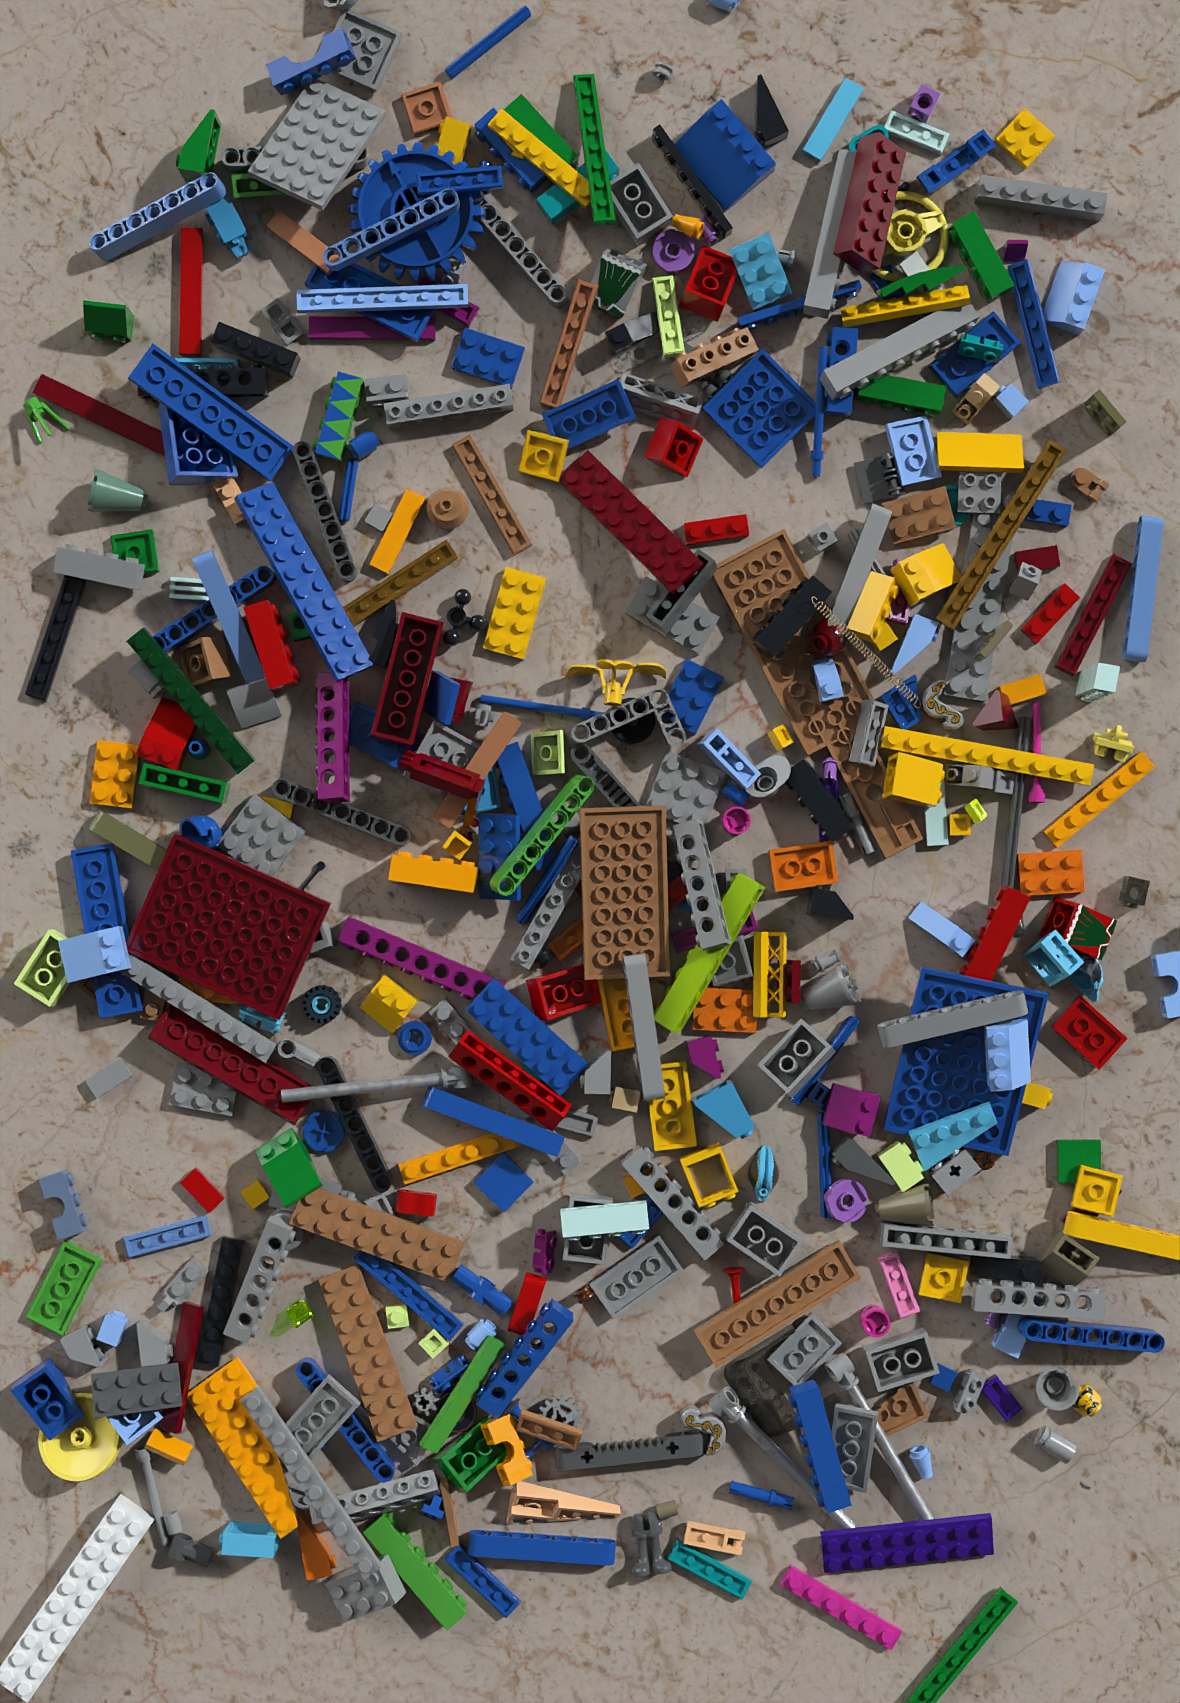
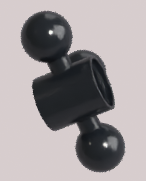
[443,589,486,646]

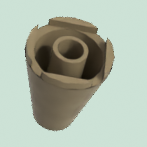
[875,1183,935,1227]

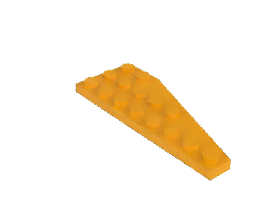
[187,1357,300,1539]

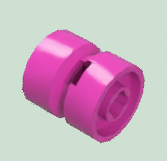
[721,806,751,835]
[859,1305,890,1337]

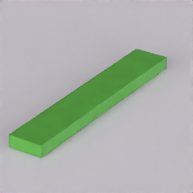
[419,1335,507,1453]

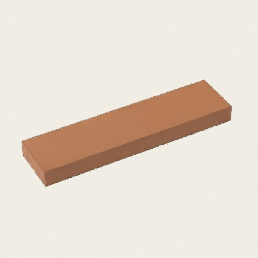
[265,210,339,275]

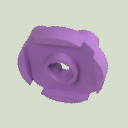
[652,229,695,274]
[824,1179,867,1222]

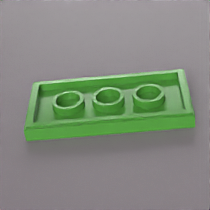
[25,1240,103,1336]

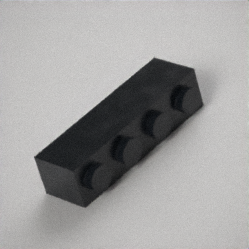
[211,322,301,378]
[785,758,856,843]

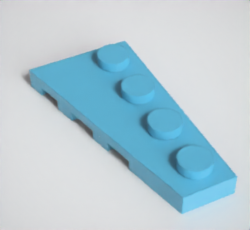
[909,1102,997,1172]

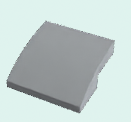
[227,678,282,729]

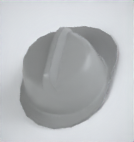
[746,755,791,798]

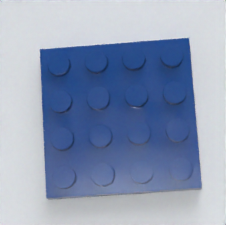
[702,348,816,469]

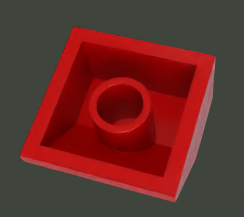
[644,418,704,477]

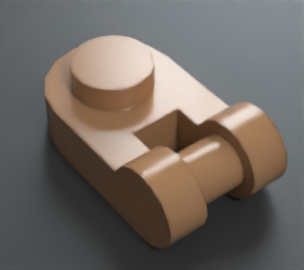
[1069,468,1109,503]

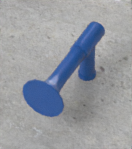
[503,1398,555,1460]

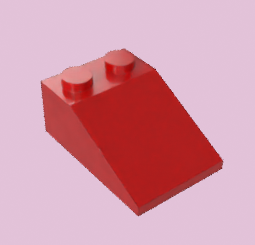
[679,245,738,322]
[135,697,197,771]
[525,964,602,1021]

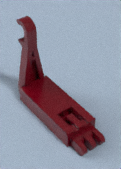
[398,750,485,840]

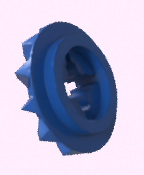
[398,1021,432,1055]

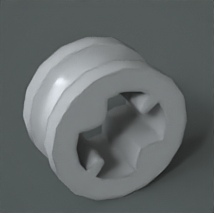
[652,62,674,81]

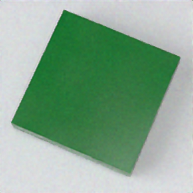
[110,529,160,574]
[1057,1139,1101,1183]

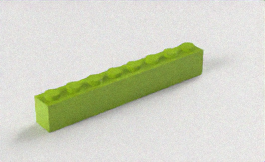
[654,872,765,1034]

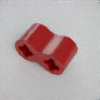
[395,1189,437,1217]

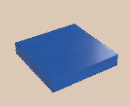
[422,670,460,725]
[474,1152,534,1212]

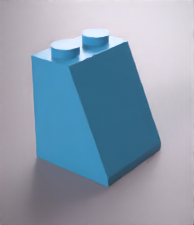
[692,1079,755,1139]

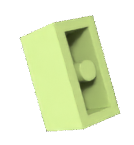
[876,1140,924,1192]

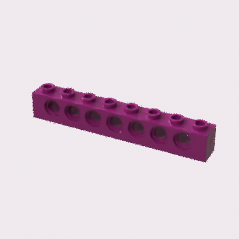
[338,917,506,1000]

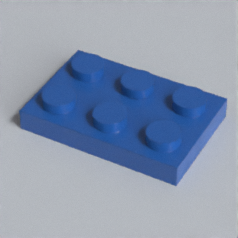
[451,328,525,389]
[661,658,724,734]

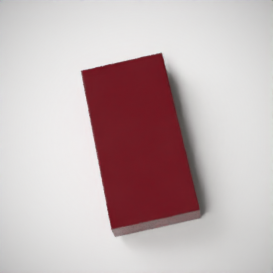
[1014,545,1060,571]

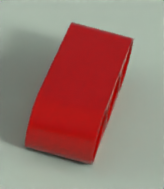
[507,1272,547,1336]

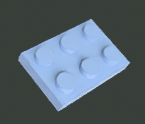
[885,415,942,487]

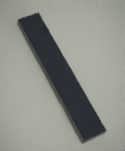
[25,575,86,702]

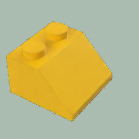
[359,974,419,1034]

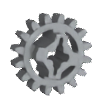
[537,1394,583,1429]

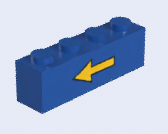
[474,107,548,193]

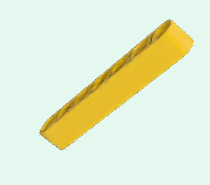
[1063,1211,1180,1260]

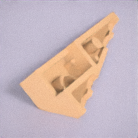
[507,1481,620,1524]

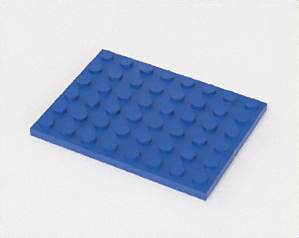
[883,967,1049,1156]

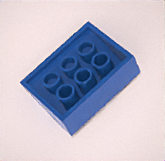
[674,99,776,211]
[158,403,238,486]

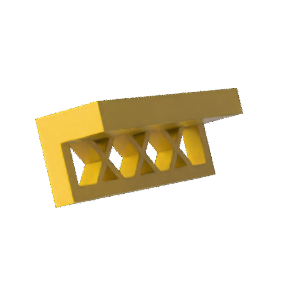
[753,931,787,1017]

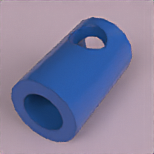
[721,781,750,807]

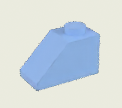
[811,657,844,703]

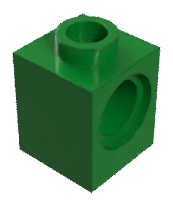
[288,609,312,642]

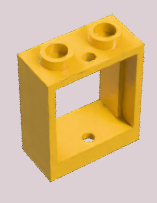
[679,1142,739,1209]

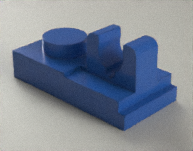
[419,1495,444,1522]

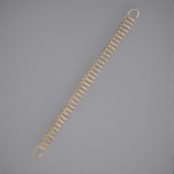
[812,597,921,708]

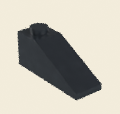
[754,74,789,149]
[605,311,660,357]
[970,1255,1040,1282]

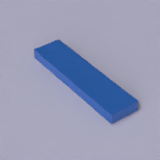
[416,166,504,196]
[444,1543,521,1618]

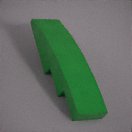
[876,265,966,298]

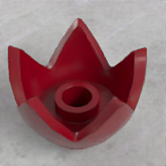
[810,618,847,656]

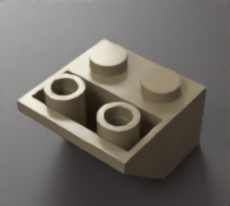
[1039,1230,1100,1286]

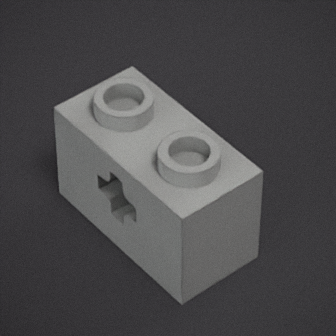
[929,1147,981,1196]

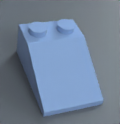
[58,926,131,983]

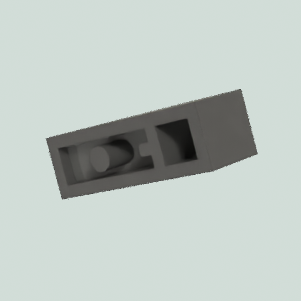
[830,1135,896,1185]

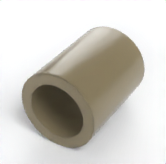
[656,1500,678,1520]

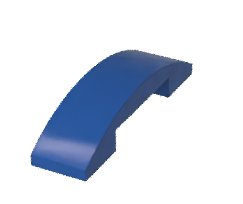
[916,129,996,194]

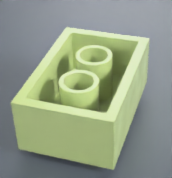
[14,929,71,1007]

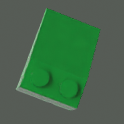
[176,109,222,182]
[255,1127,323,1209]
[433,1416,507,1493]

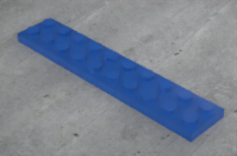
[235,482,374,683]

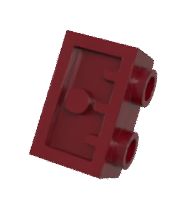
[777,960,801,1003]

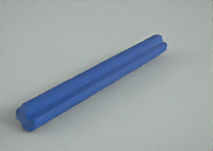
[445,6,531,79]
[516,835,579,925]
[790,1016,859,1105]
[817,1112,832,1218]

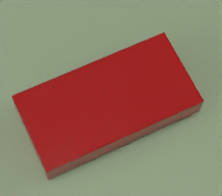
[180,1167,225,1213]

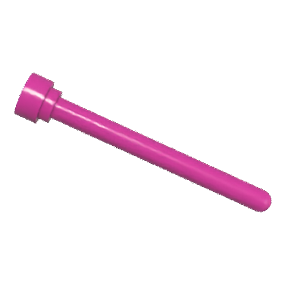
[1028,701,1045,803]

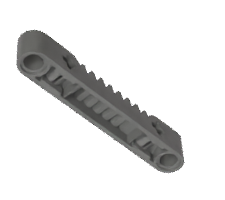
[570,743,676,860]
[554,1430,705,1471]

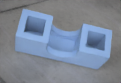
[1150,950,1180,1019]

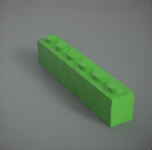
[363,1513,467,1630]

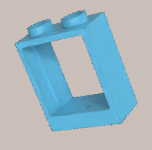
[1022,930,1084,987]
[219,1521,280,1558]

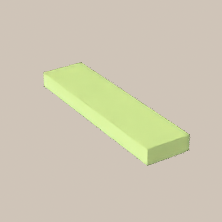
[652,275,685,358]

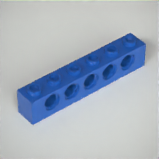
[476,1299,573,1419]

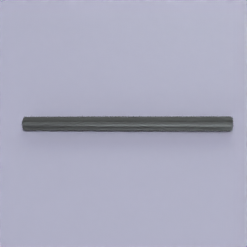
[1001,716,1031,889]

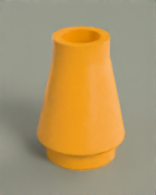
[671,214,704,239]

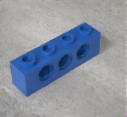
[824,327,858,417]

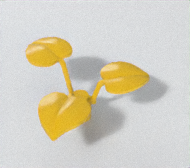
[566,659,666,706]

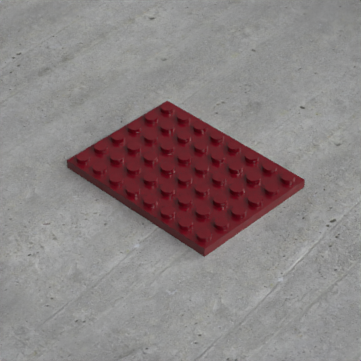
[126,833,332,1020]

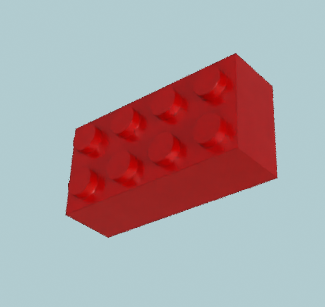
[243,600,301,693]

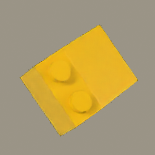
[890,543,962,607]

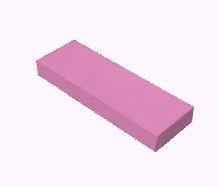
[877,1250,920,1319]

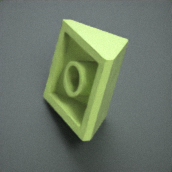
[530,730,565,776]

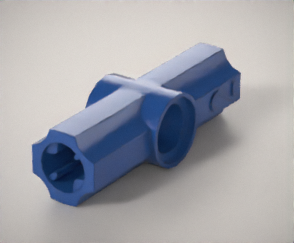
[451,1264,514,1316]

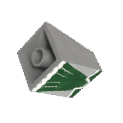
[591,247,648,318]

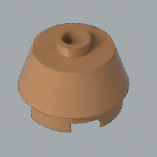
[426,487,469,530]

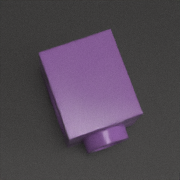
[907,84,941,123]

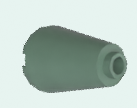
[87,469,148,512]

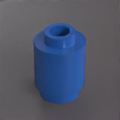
[347,430,380,460]

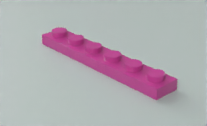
[780,1565,902,1651]

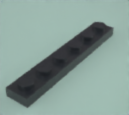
[652,124,733,238]
[197,1236,244,1367]

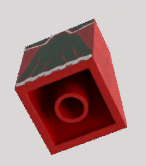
[1039,897,1117,960]

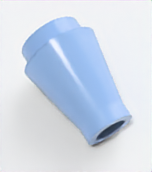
[909,1445,933,1479]

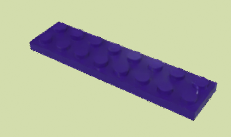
[820,1513,994,1573]

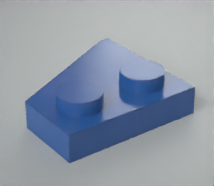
[880,674,921,730]

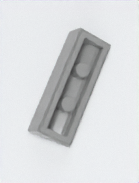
[849,700,889,767]

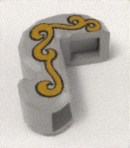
[921,680,963,731]
[681,1405,726,1456]

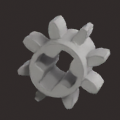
[468,703,495,727]
[412,1388,440,1416]

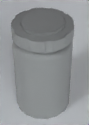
[129,659,167,699]
[1034,1426,1077,1464]

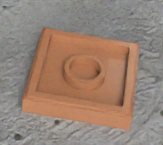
[401,81,452,136]

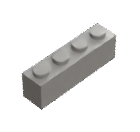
[53,544,145,590]

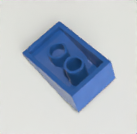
[11,1357,85,1441]

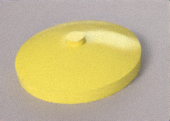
[38,1393,122,1481]

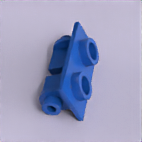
[429,1355,469,1394]

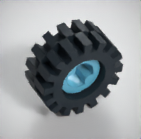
[302,985,342,1024]

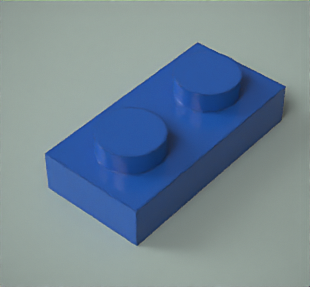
[1025,499,1072,527]

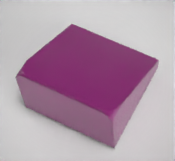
[1003,240,1028,262]

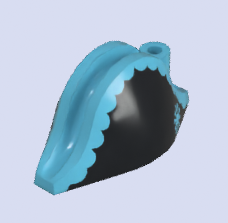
[1068,956,1104,1002]
[748,1145,779,1202]

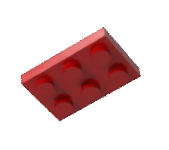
[1050,995,1128,1070]

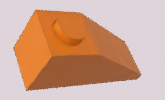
[297,1510,337,1580]

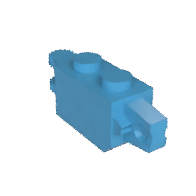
[205,195,249,259]

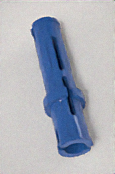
[729,1480,794,1511]

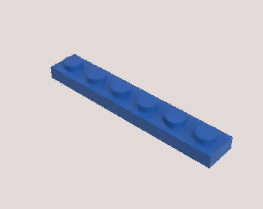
[1007,259,1061,389]
[737,280,862,331]
[353,1250,464,1341]

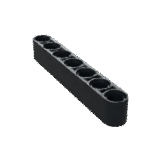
[317,1056,393,1192]

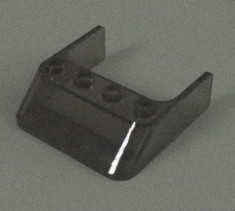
[724,1324,839,1438]

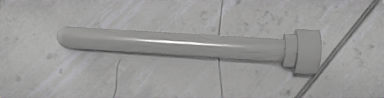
[134,1445,169,1547]

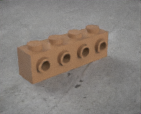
[670,327,759,388]

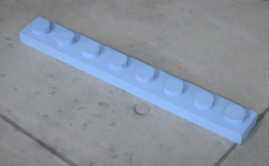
[297,284,468,313]

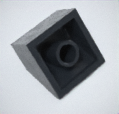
[806,885,854,920]

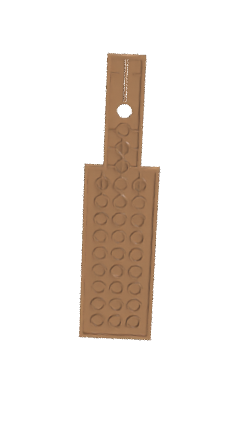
[713,529,923,859]

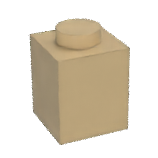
[608,1085,641,1113]

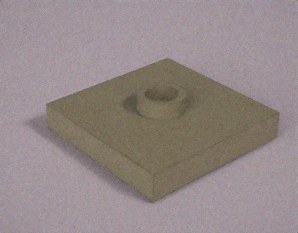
[973,620,1013,662]

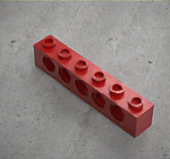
[448,1030,572,1132]

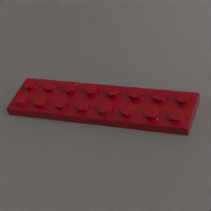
[559,450,703,595]
[148,1004,312,1126]

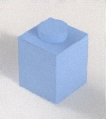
[993,383,1029,421]
[96,1311,129,1347]

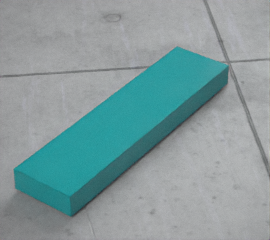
[667,1539,752,1600]

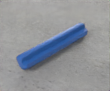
[338,458,358,521]

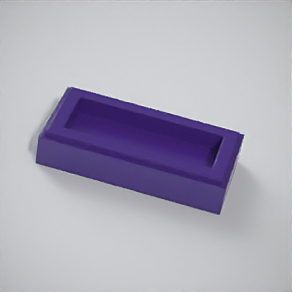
[981,1374,1023,1422]

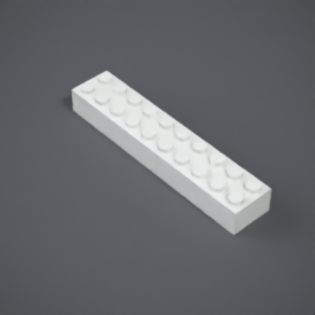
[0,1494,155,1703]

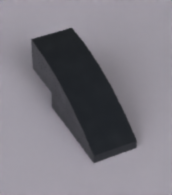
[369,599,398,669]

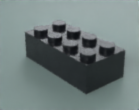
[753,575,832,661]

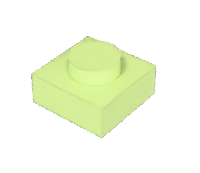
[385,1304,410,1329]
[418,1328,449,1359]

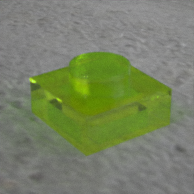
[286,1297,314,1328]

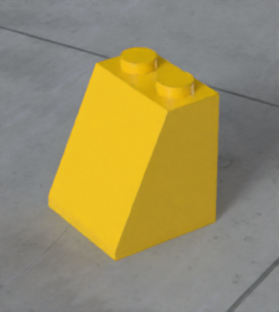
[882,752,945,808]

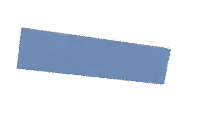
[123,1215,212,1258]

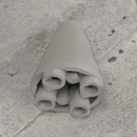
[800,962,861,1010]

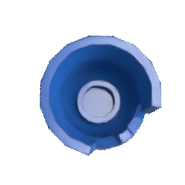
[180,815,223,849]

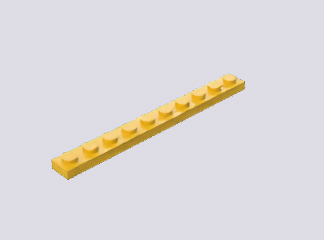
[880,726,1094,786]

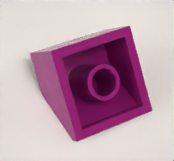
[822,1083,881,1137]

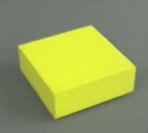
[964,798,987,825]

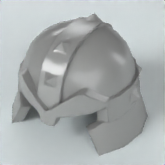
[1036,1367,1080,1411]

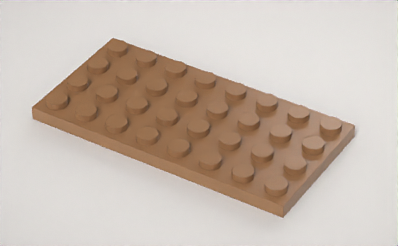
[579,805,670,980]

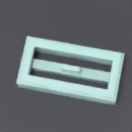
[169,577,209,601]

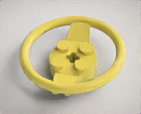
[872,191,949,282]

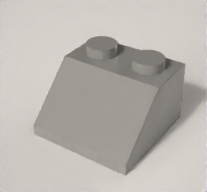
[580,1048,611,1094]

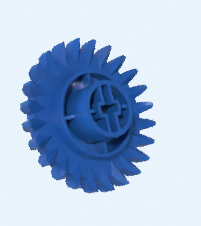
[348,142,486,283]

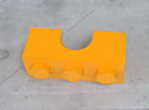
[480,1414,533,1486]

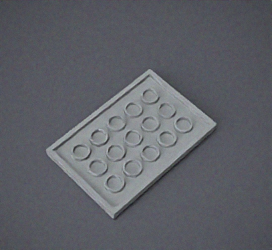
[248,79,386,211]

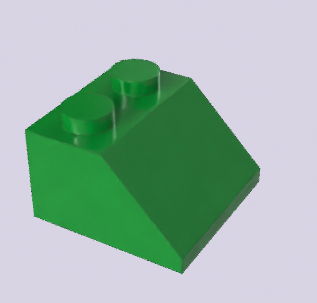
[83,300,134,343]

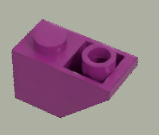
[686,1035,724,1079]

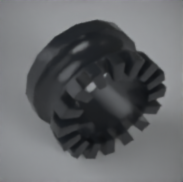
[534,948,555,969]

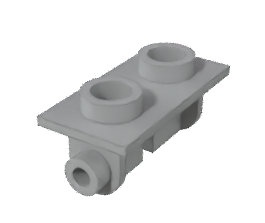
[953,1368,987,1416]

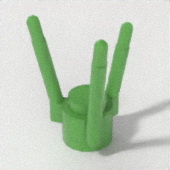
[23,397,70,443]

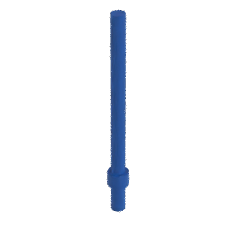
[811,347,827,477]
[480,695,605,721]

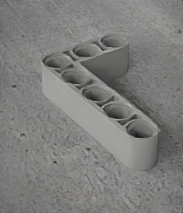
[571,689,686,747]

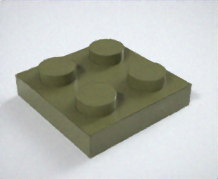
[1084,389,1127,436]

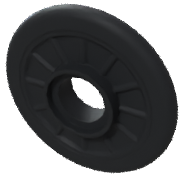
[611,697,655,744]

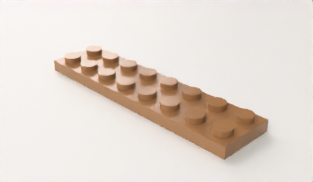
[289,1188,464,1283]
[693,1240,861,1368]
[318,1264,418,1442]

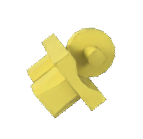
[1093,725,1135,762]

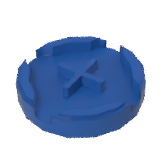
[303,1110,345,1152]

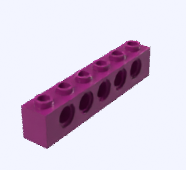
[315,673,350,804]

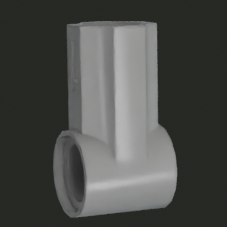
[278,1038,321,1071]

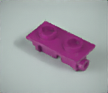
[532,1229,557,1275]

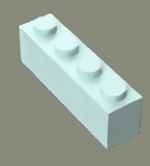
[1075,663,1120,703]
[560,1200,649,1240]

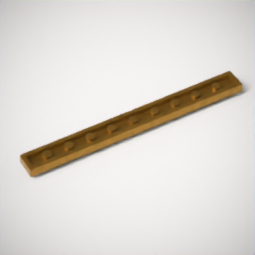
[935,439,1067,631]

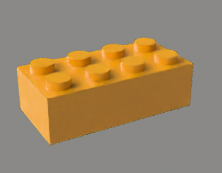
[388,851,479,893]

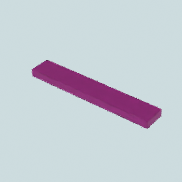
[308,316,436,340]

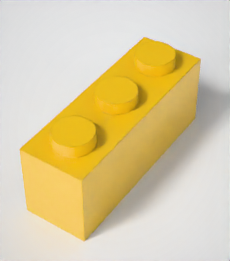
[847,571,899,643]

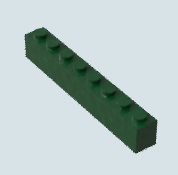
[126,627,256,774]

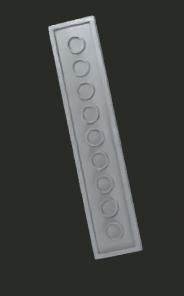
[943,490,1015,702]

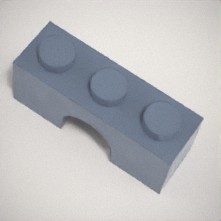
[38,1169,88,1240]

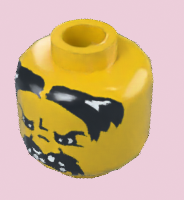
[1072,1384,1102,1417]

